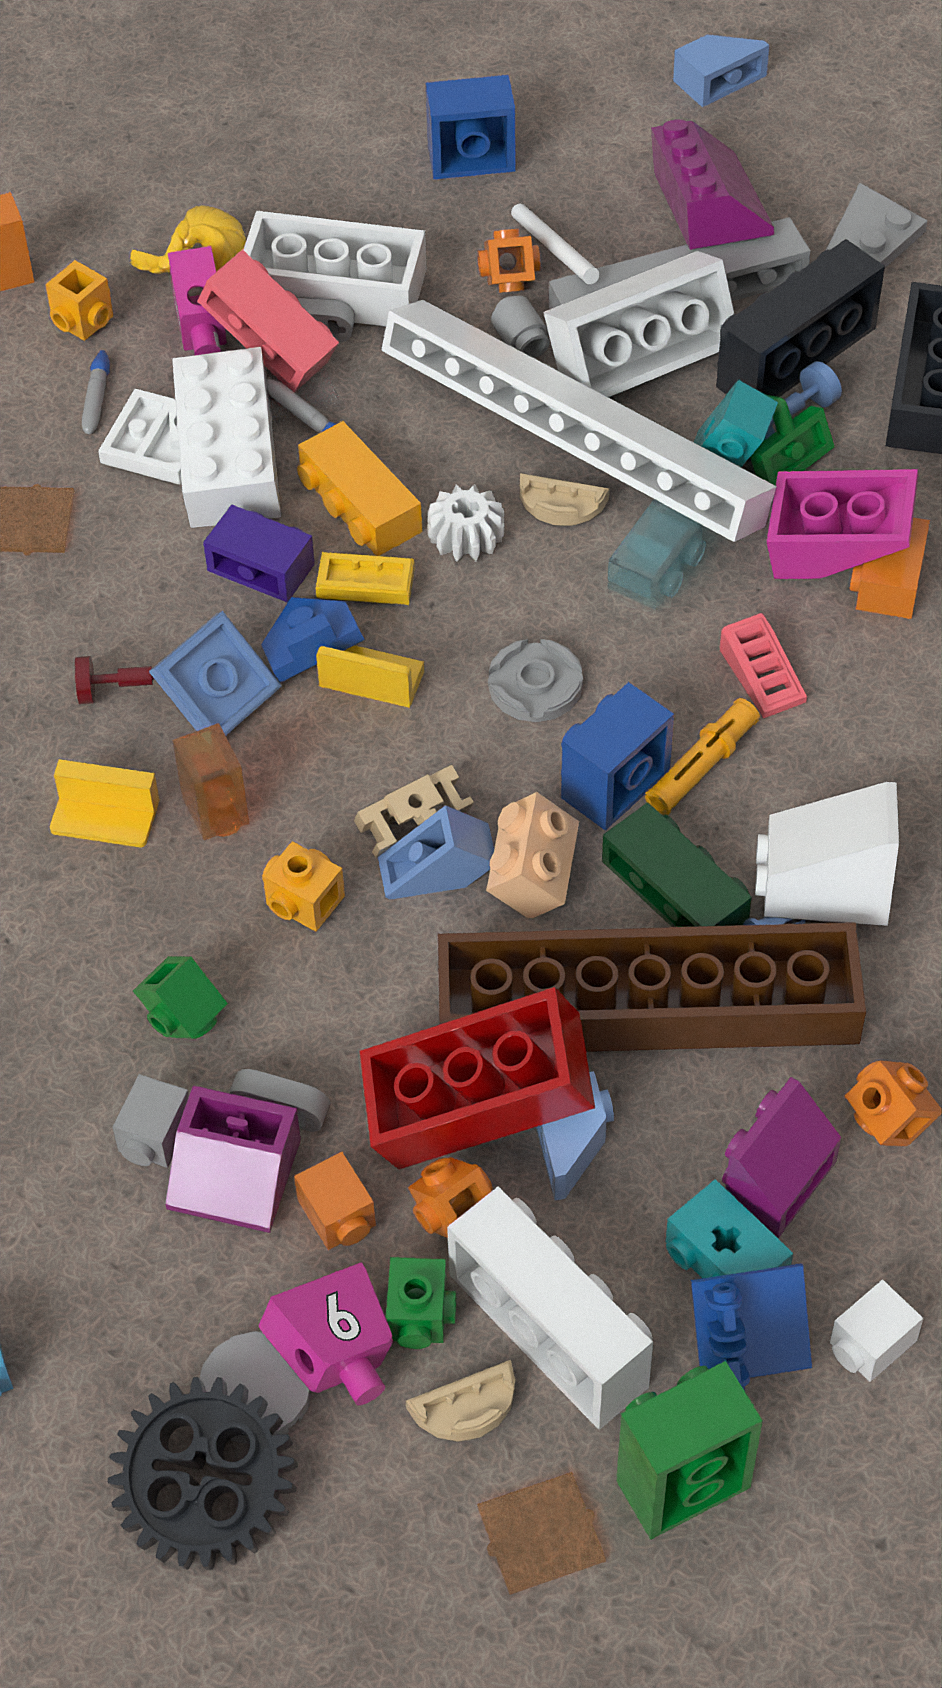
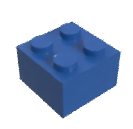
[425,75,515,180]
[561,682,674,831]

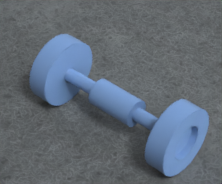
[764,361,842,440]

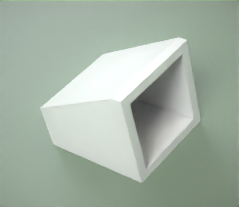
[755,782,899,926]

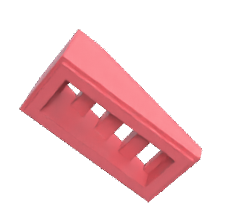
[720,613,807,718]

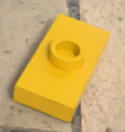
[316,552,415,605]

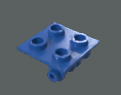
[691,1263,812,1391]

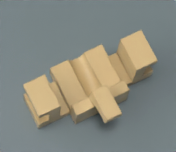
[354,765,474,858]

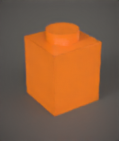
[294,1152,376,1250]

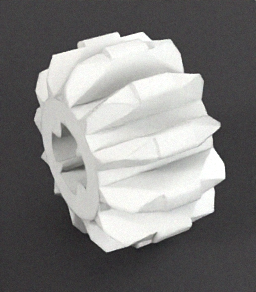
[427,484,504,562]

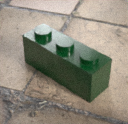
[602,802,752,927]

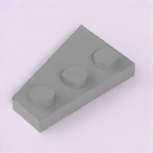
[826,183,928,268]

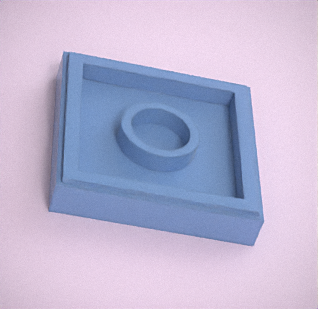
[149,611,282,747]

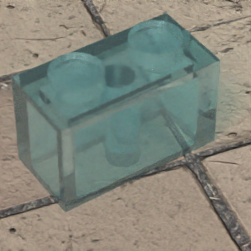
[608,499,706,610]

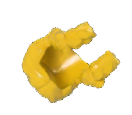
[130,205,246,274]

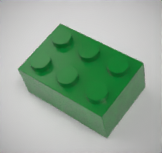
[616,1361,763,1540]

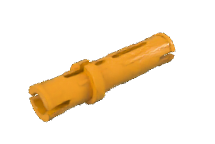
[645,698,760,815]

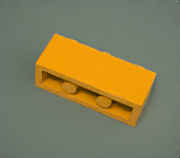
[297,421,422,556]

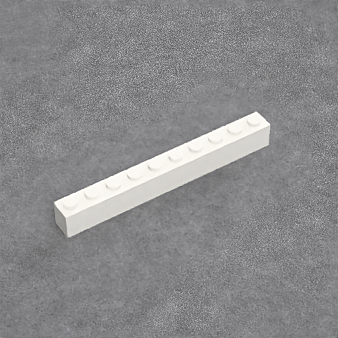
[381,300,777,542]

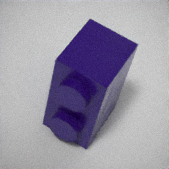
[203,504,315,603]

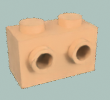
[486,792,579,918]

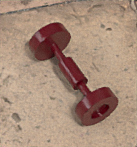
[75,656,155,705]

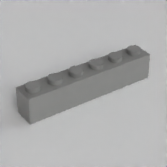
[549,217,810,310]

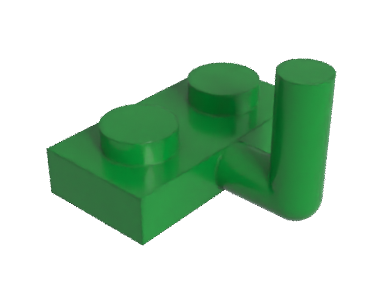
[750,394,835,486]

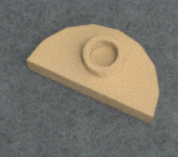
[520,473,609,526]
[406,1360,515,1442]

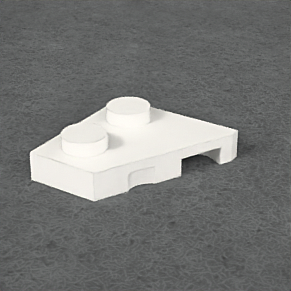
[98,389,182,485]

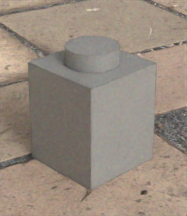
[112,1074,189,1167]

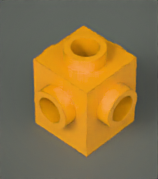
[45,260,114,341]
[262,841,345,932]

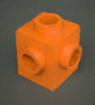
[477,229,541,293]
[845,1060,942,1146]
[408,1157,493,1238]

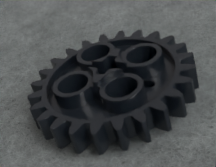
[107,1377,298,1570]

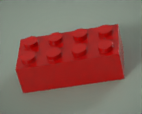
[359,987,595,1170]

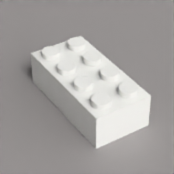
[244,211,427,326]
[543,251,734,397]
[172,347,281,528]
[447,1187,653,1430]

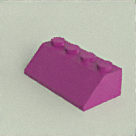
[651,119,774,250]

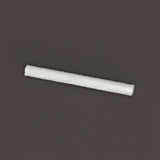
[511,204,599,284]

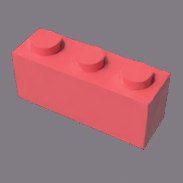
[197,250,339,392]

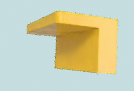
[316,645,424,708]
[50,759,160,847]

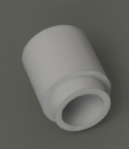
[491,296,550,358]

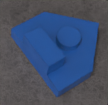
[261,597,365,683]

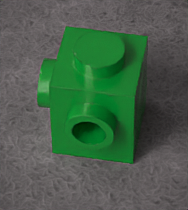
[133,956,228,1039]
[386,1257,456,1349]

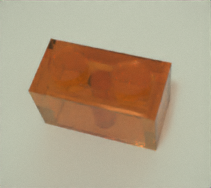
[172,723,249,841]

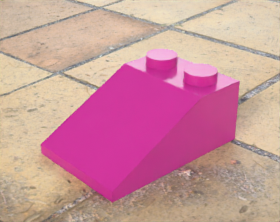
[767,469,919,579]

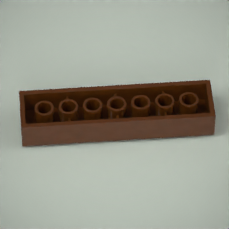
[438,922,866,1052]

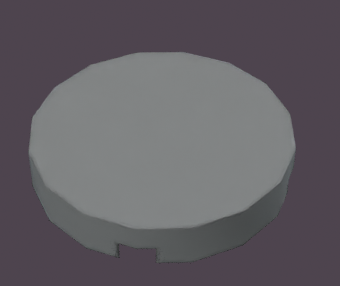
[488,639,583,722]
[199,1331,312,1444]

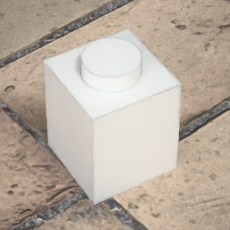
[830,1279,923,1382]

